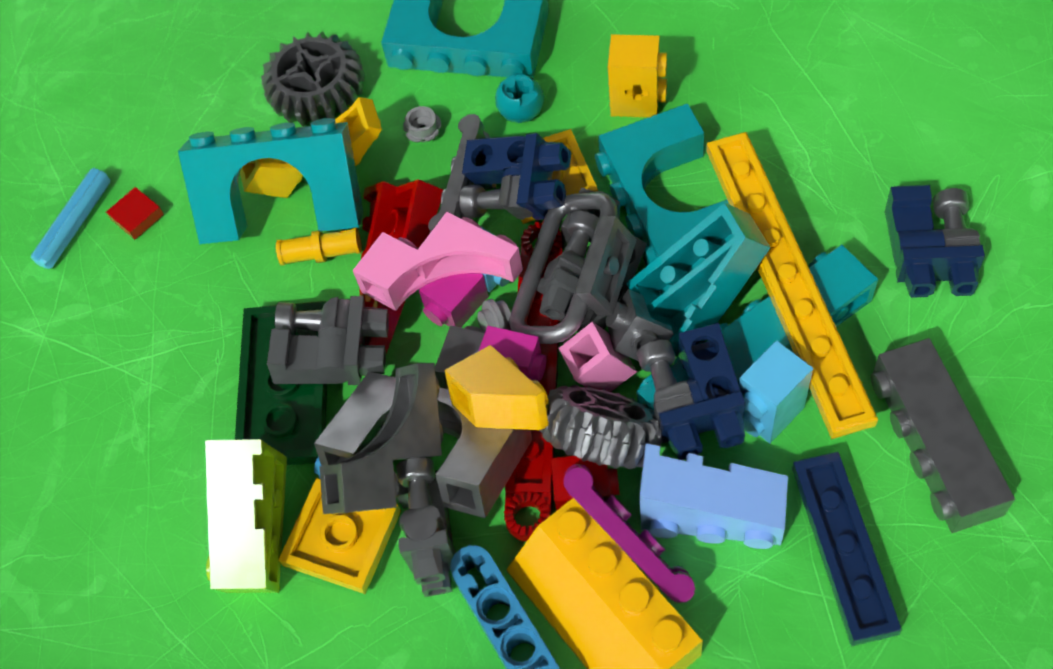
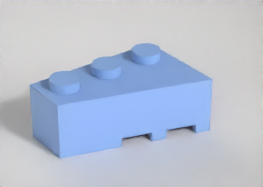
[640,443,788,549]

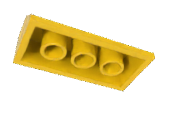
[506,498,703,669]

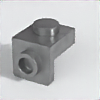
[606,289,673,361]

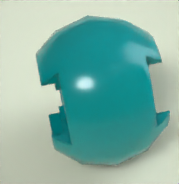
[495,73,544,123]

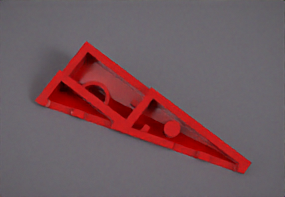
[359,179,443,376]

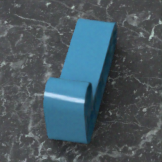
[451,545,560,669]

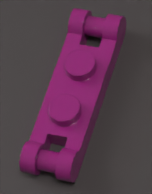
[564,464,695,603]

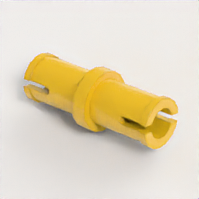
[276,228,362,266]

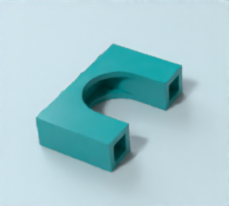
[381,0,549,78]
[595,103,729,266]
[178,118,364,244]

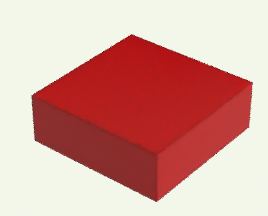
[106,187,164,240]

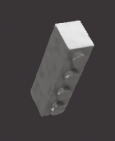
[871,338,1015,533]

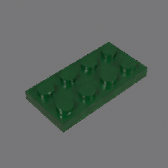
[235,301,327,465]

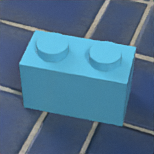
[739,340,813,444]

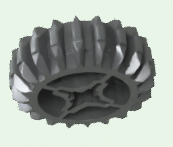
[261,31,364,127]
[540,385,663,469]

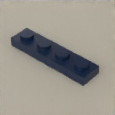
[792,452,902,646]

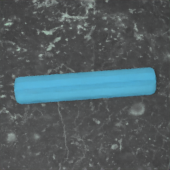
[31,168,110,269]

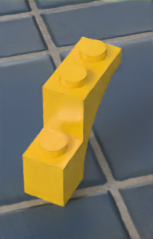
[240,97,382,198]

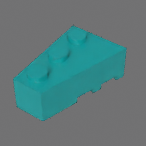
[626,203,771,357]

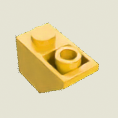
[444,345,549,430]

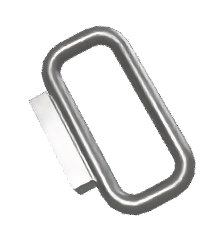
[510,192,637,344]

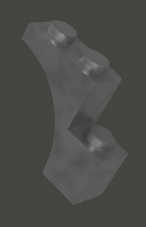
[319,363,443,514]

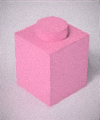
[559,322,637,392]

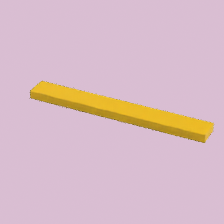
[706,132,878,439]

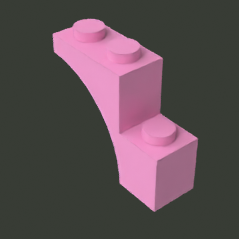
[353,212,523,311]

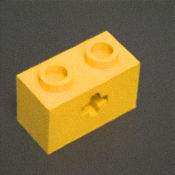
[608,34,667,118]

